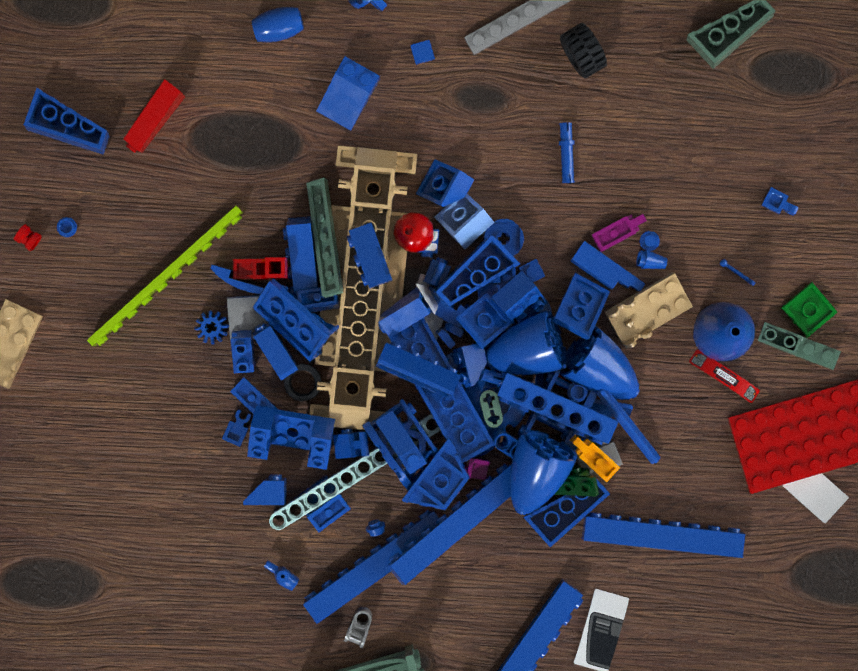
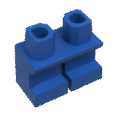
[231,330,255,374]

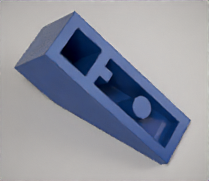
[375,410,427,474]

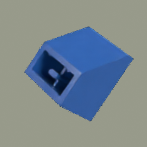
[491,271,548,325]

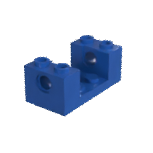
[247,406,335,470]

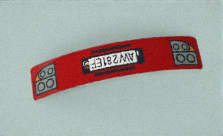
[689,350,760,403]

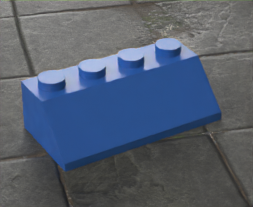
[376,342,461,399]

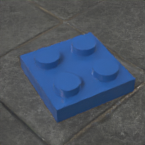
[456,293,513,349]

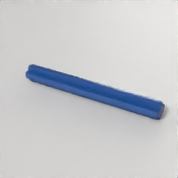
[596,389,660,464]

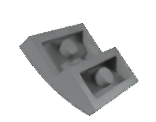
[227,295,268,340]

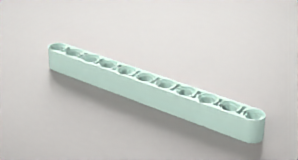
[269,414,440,530]

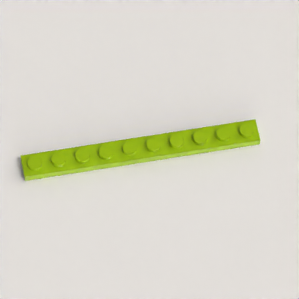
[87,206,243,346]

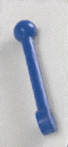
[720,259,755,286]

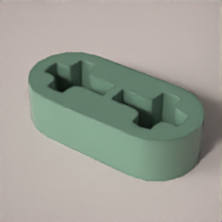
[480,390,503,428]

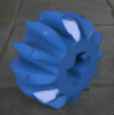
[195,310,229,345]

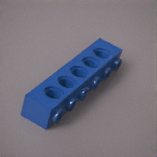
[496,372,618,445]

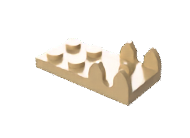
[604,272,693,348]
[0,299,43,389]

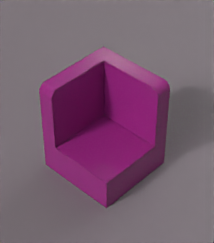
[467,457,490,480]

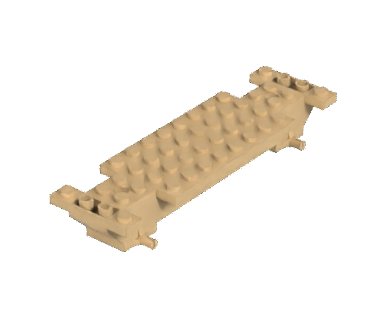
[310,146,417,430]

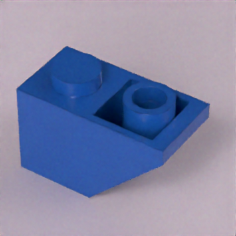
[453,343,487,389]

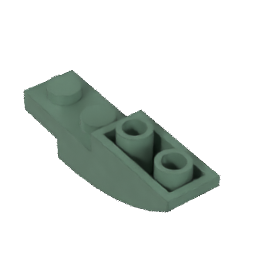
[758,322,841,370]

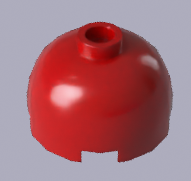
[393,212,434,253]

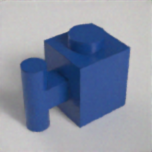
[422,257,451,287]
[333,429,369,459]

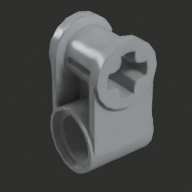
[344,607,372,648]

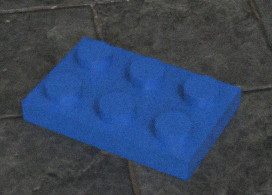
[552,273,610,340]

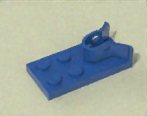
[252,279,339,362]

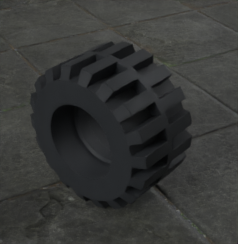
[560,23,607,79]

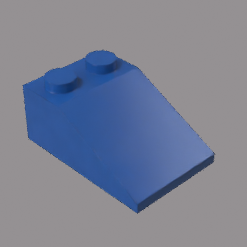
[316,56,380,131]

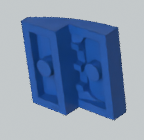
[294,475,351,532]

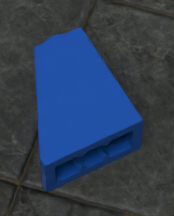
[378,284,431,338]
[253,323,298,380]

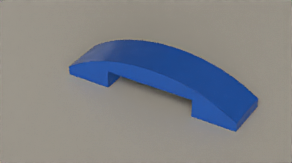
[211,265,290,294]

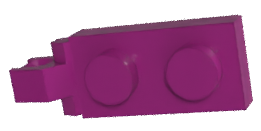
[592,214,647,252]

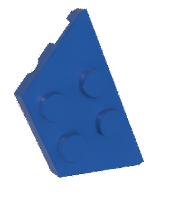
[402,438,470,510]

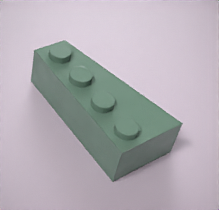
[687,0,775,69]

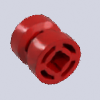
[14,224,42,252]

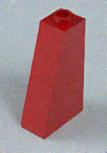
[124,79,185,153]

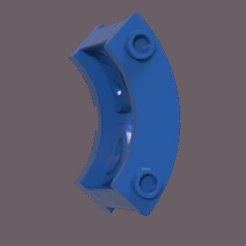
[362,399,439,491]

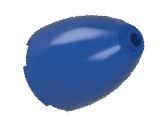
[693,302,755,362]
[485,311,568,375]
[559,326,640,400]
[510,430,578,515]

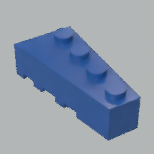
[23,88,110,155]
[283,216,319,299]
[432,235,520,307]
[523,479,610,547]

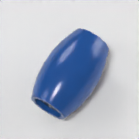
[252,7,304,42]

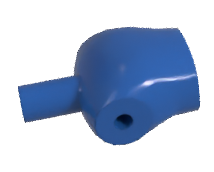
[263,560,299,591]

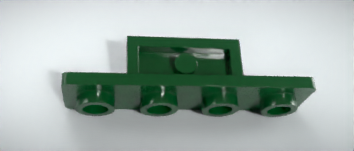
[555,465,599,497]

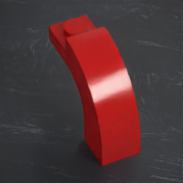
[233,257,288,279]

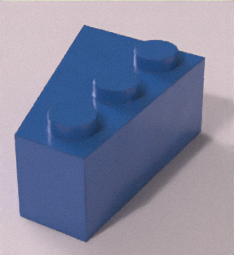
[346,222,393,289]

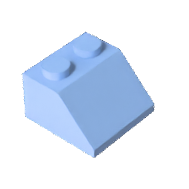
[434,194,494,249]

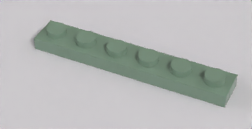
[306,178,344,298]

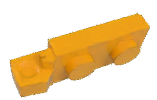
[570,435,620,482]

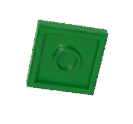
[781,282,837,338]

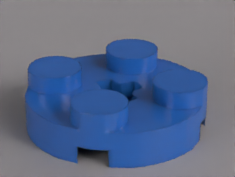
[484,219,524,256]

